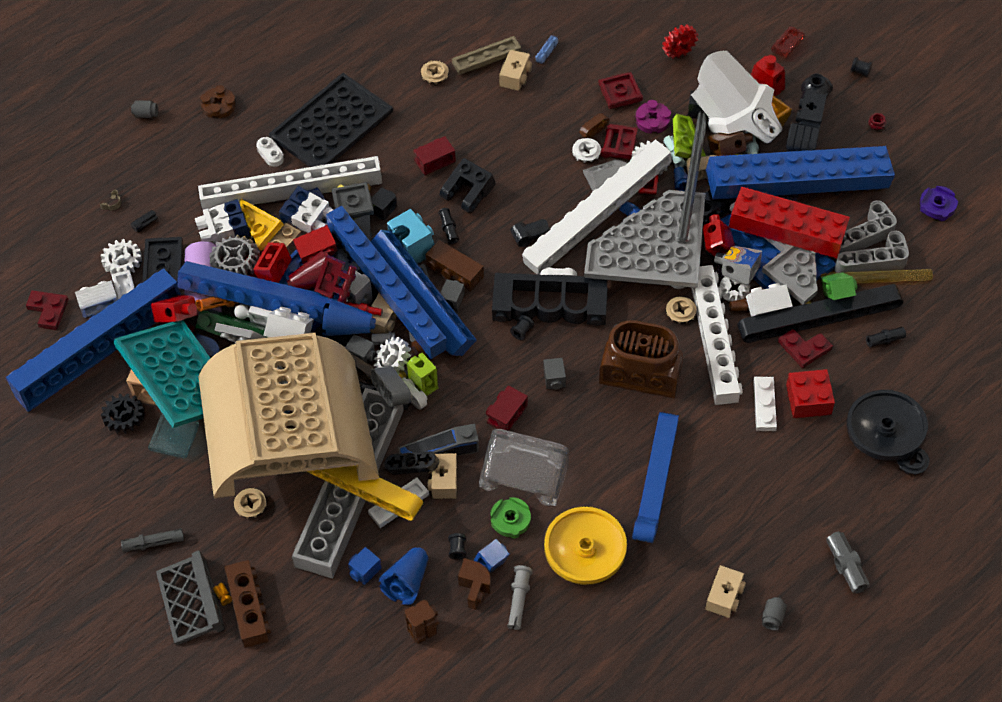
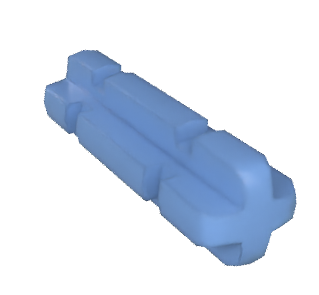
[535,35,558,64]

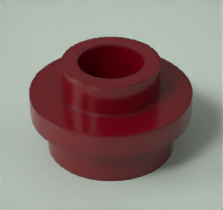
[868,113,886,130]

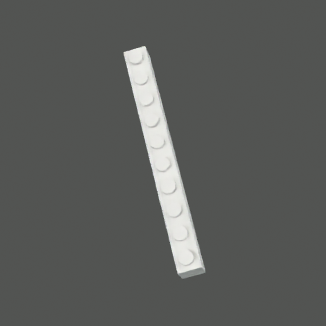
[522,139,672,275]
[198,156,382,210]

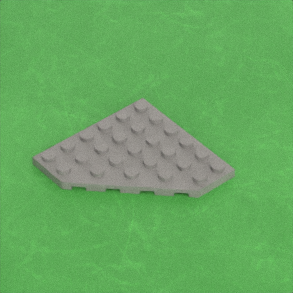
[584,190,705,288]

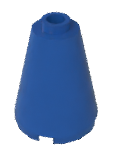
[322,298,376,337]
[379,548,429,605]

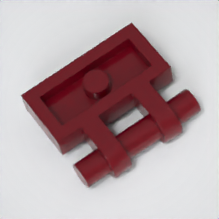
[314,255,357,303]

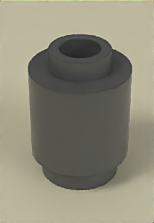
[131,100,158,118]
[762,597,787,630]

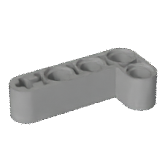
[839,201,897,254]
[835,231,909,276]

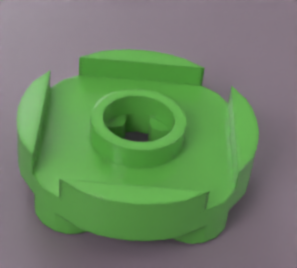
[491,497,531,538]

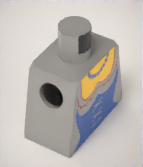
[714,246,762,285]

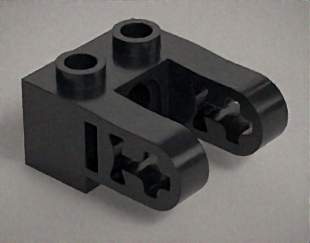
[439,158,496,214]

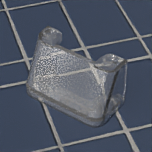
[479,429,569,506]

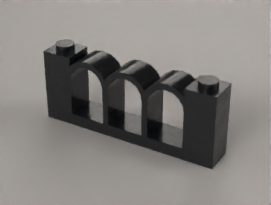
[492,273,607,326]

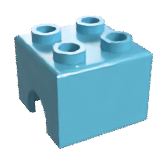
[387,209,435,264]

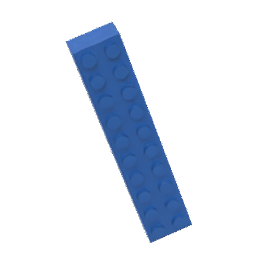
[706,146,895,199]
[6,268,181,412]

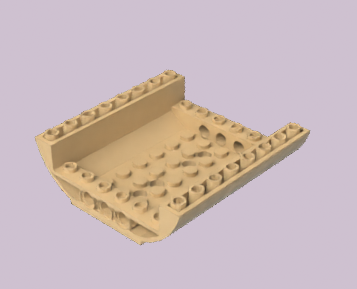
[199,333,379,498]

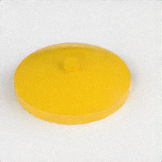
[544,507,627,584]

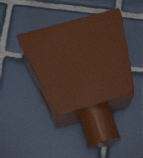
[707,131,753,156]

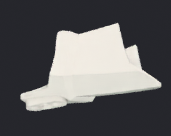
[691,51,782,143]

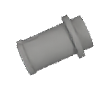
[372,331,396,346]

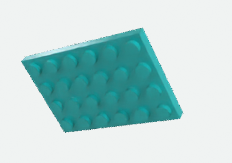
[114,320,211,428]

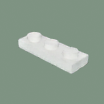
[753,377,777,431]
[368,478,429,528]

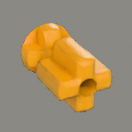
[213,583,232,605]

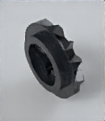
[896,448,929,476]

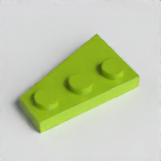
[673,114,706,159]

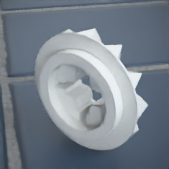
[572,138,601,163]
[719,276,750,302]

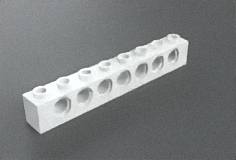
[691,265,742,405]

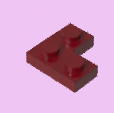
[26,290,69,330]
[778,329,833,368]

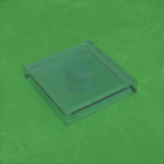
[148,414,200,458]

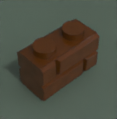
[404,600,439,644]

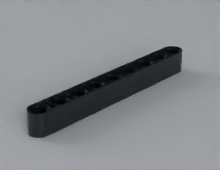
[737,284,904,343]

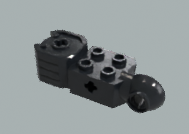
[786,73,830,152]

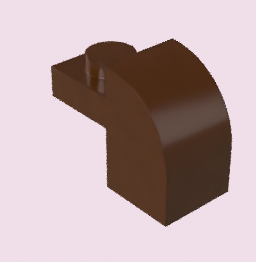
[458,558,491,610]

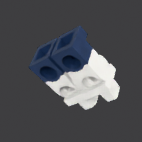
[279,186,333,233]
[194,199,250,244]

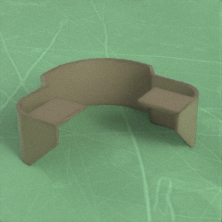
[100,190,121,211]

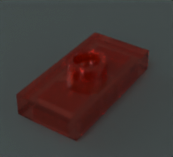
[771,26,805,58]

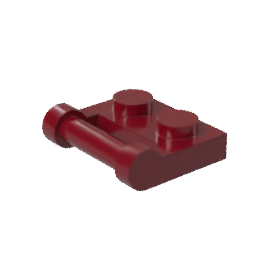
[600,124,638,160]

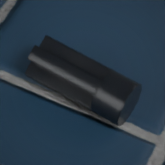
[131,210,158,232]

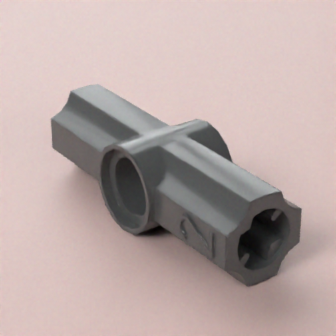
[826,531,870,593]

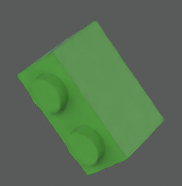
[821,272,857,300]

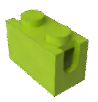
[407,353,438,396]

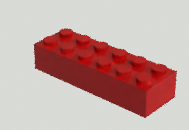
[729,186,850,258]

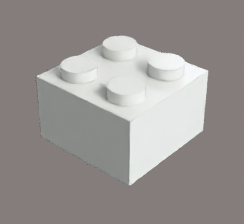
[263,307,314,337]

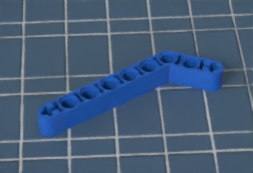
[632,412,679,543]

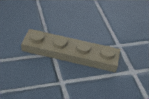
[452,36,521,75]

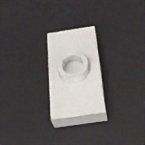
[111,270,135,299]

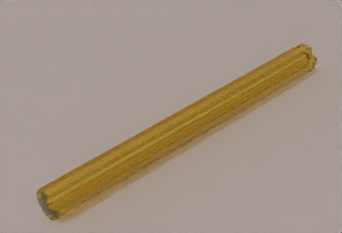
[820,269,933,284]

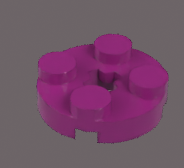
[635,100,671,133]

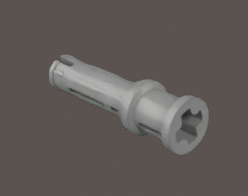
[507,566,533,630]

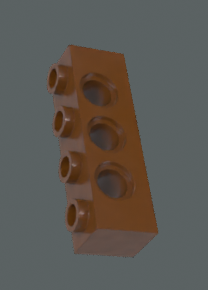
[224,560,271,648]

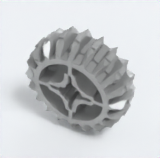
[209,234,260,276]

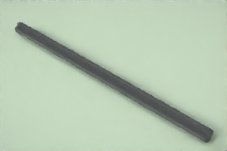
[677,112,708,244]

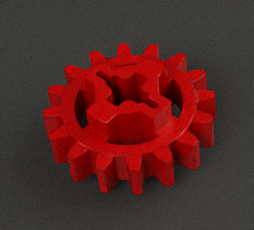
[662,24,698,59]

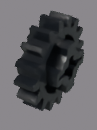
[101,393,145,434]

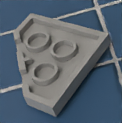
[762,245,817,305]

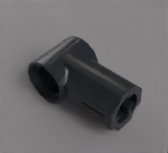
[510,219,550,247]

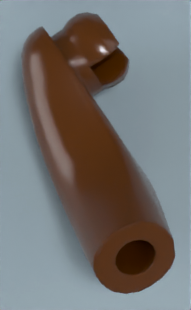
[729,288,754,312]

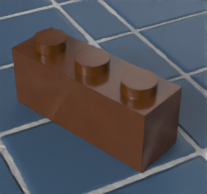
[426,240,484,291]

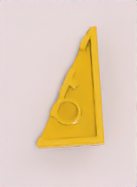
[239,199,284,251]

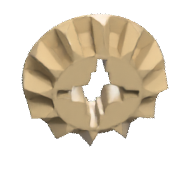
[421,61,449,84]
[666,297,696,324]
[234,488,266,519]

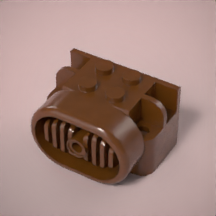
[599,320,684,398]

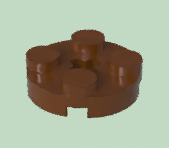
[200,85,236,118]

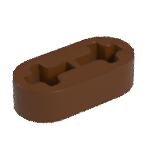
[579,113,610,139]

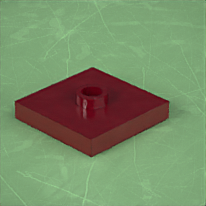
[598,72,643,109]

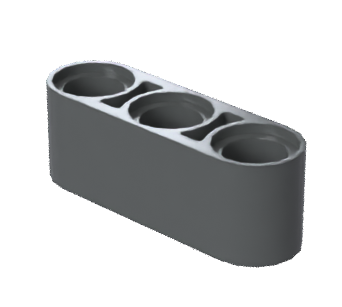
[371,366,411,407]

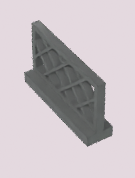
[156,551,225,645]

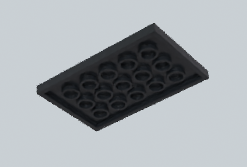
[269,73,393,167]

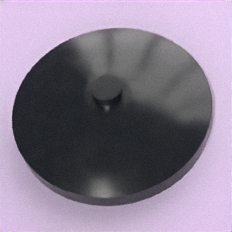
[847,390,928,461]

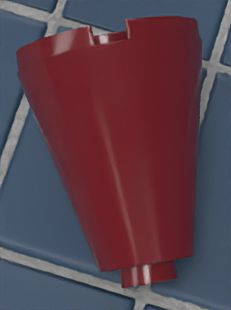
[287,248,342,290]

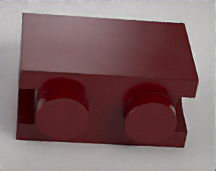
[414,136,456,176]
[486,385,528,434]

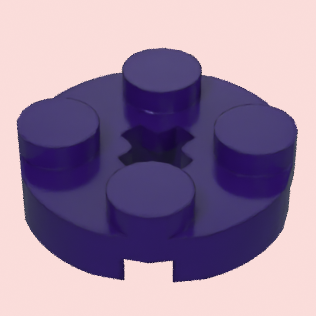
[920,186,958,221]

